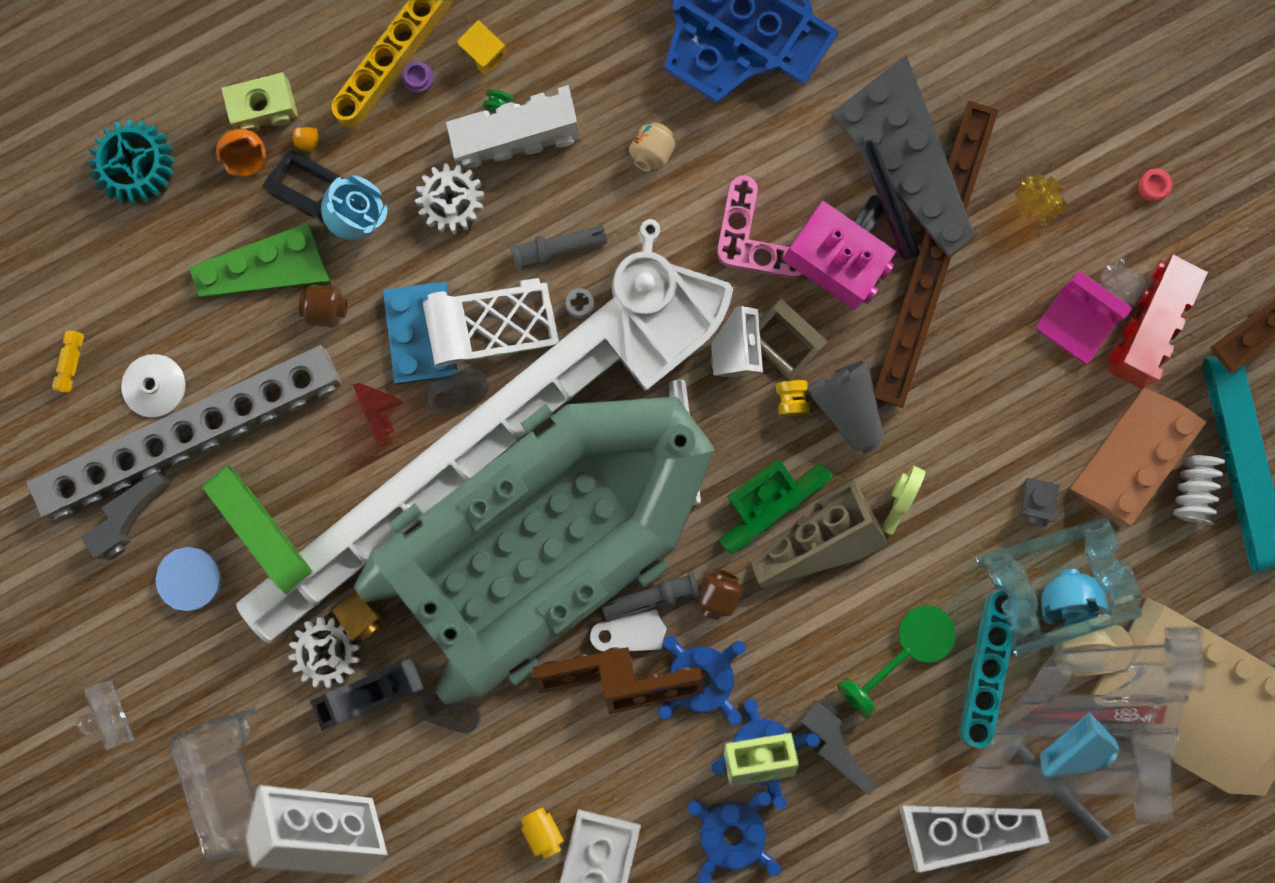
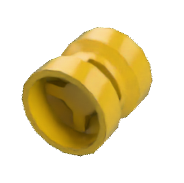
[776,380,810,416]

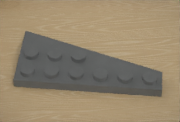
[831,55,975,259]

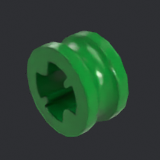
[483,89,514,113]

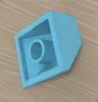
[1040,712,1119,777]

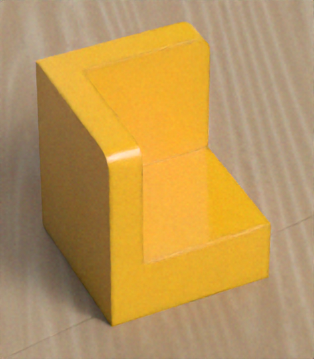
[458,20,508,77]

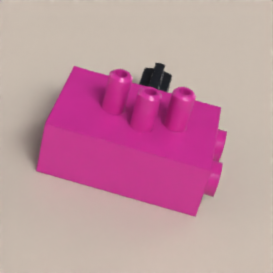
[782,194,896,310]

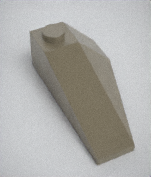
[751,480,888,588]

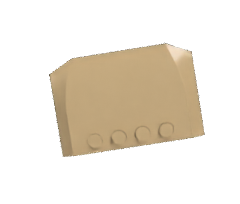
[1090,598,1275,796]

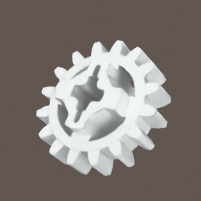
[415,164,485,234]
[288,617,361,688]

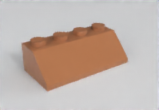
[1069,388,1206,528]

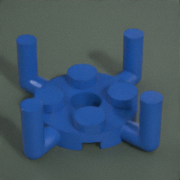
[658,636,746,724]
[710,698,820,809]
[687,789,781,883]

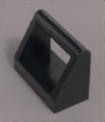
[262,149,346,223]

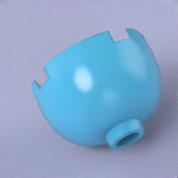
[321,175,387,241]
[1041,569,1109,626]

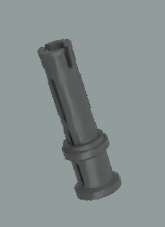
[509,224,607,271]
[602,571,700,622]

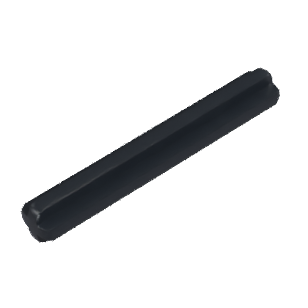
[859,139,919,260]

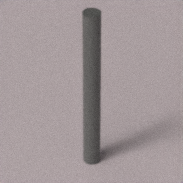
[1008,739,1111,842]

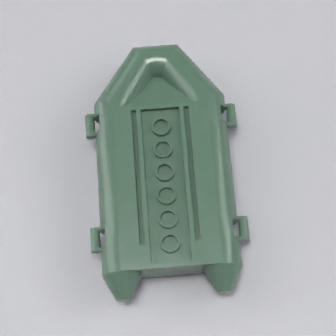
[354,397,715,705]

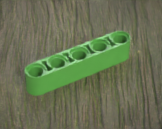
[202,465,313,595]

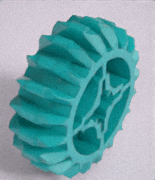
[87,119,176,205]

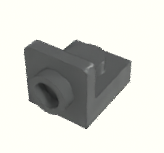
[1019,478,1060,527]

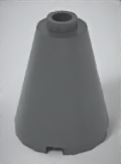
[808,361,884,454]

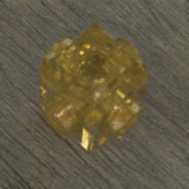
[1015,172,1069,228]

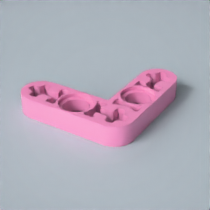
[717,176,803,279]

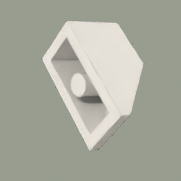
[710,306,763,378]

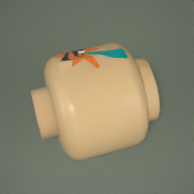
[629,122,675,172]

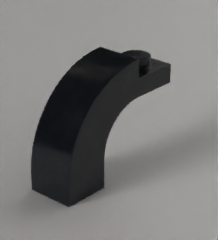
[310,658,424,731]

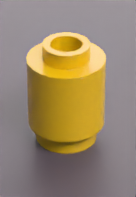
[520,807,564,859]

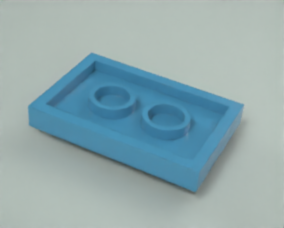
[383,282,459,385]

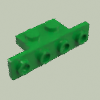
[718,458,833,554]

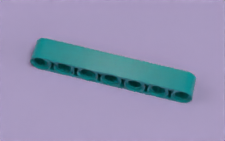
[1203,356,1275,574]

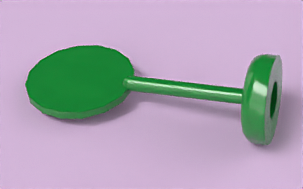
[837,605,956,719]

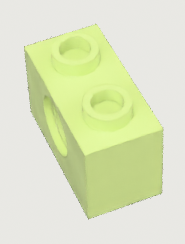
[222,72,298,132]
[724,733,798,787]

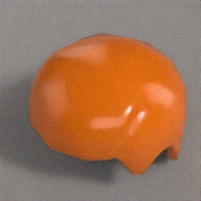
[216,129,266,177]

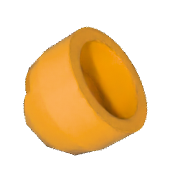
[292,127,318,152]

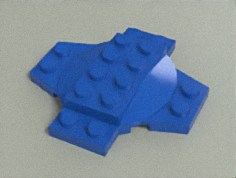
[664,0,839,104]

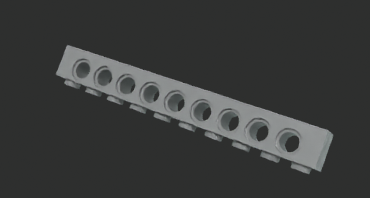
[26,345,342,521]

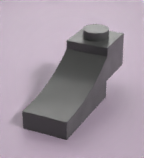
[81,472,171,561]
[798,700,877,795]

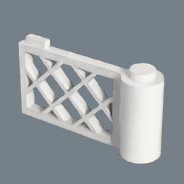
[422,278,559,367]

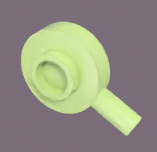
[882,465,926,534]

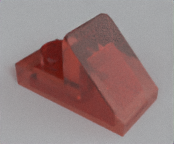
[353,383,404,447]

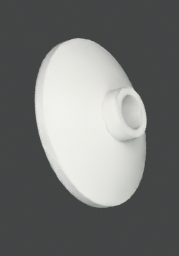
[121,354,186,418]

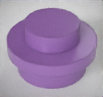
[402,61,433,93]

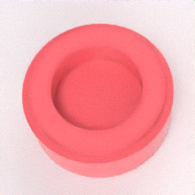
[1138,168,1172,202]

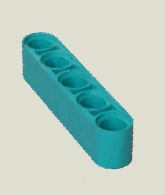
[959,590,1019,748]

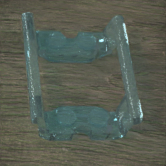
[977,518,1142,656]

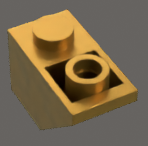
[332,591,387,641]

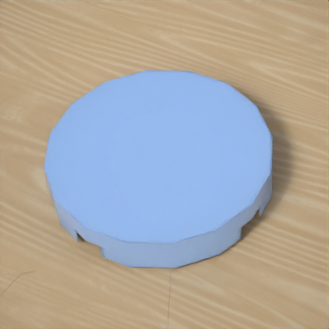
[155,547,222,611]

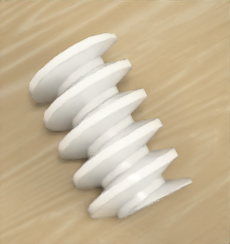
[1173,455,1225,525]

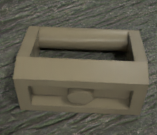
[759,299,828,381]

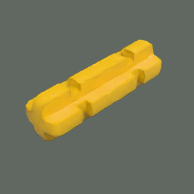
[52,331,84,393]

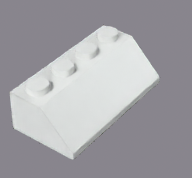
[246,786,387,876]

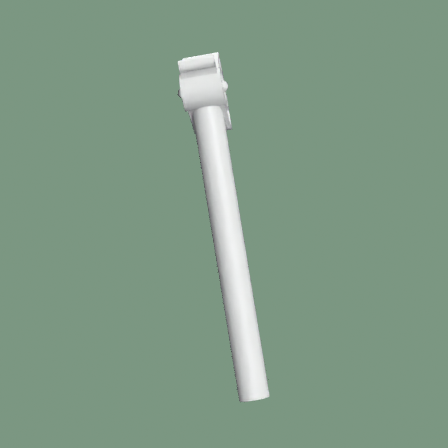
[236,219,733,644]

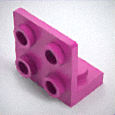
[1035,271,1132,364]

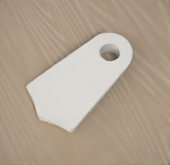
[590,610,667,651]

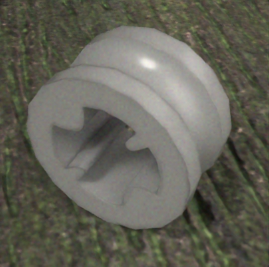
[565,288,594,319]

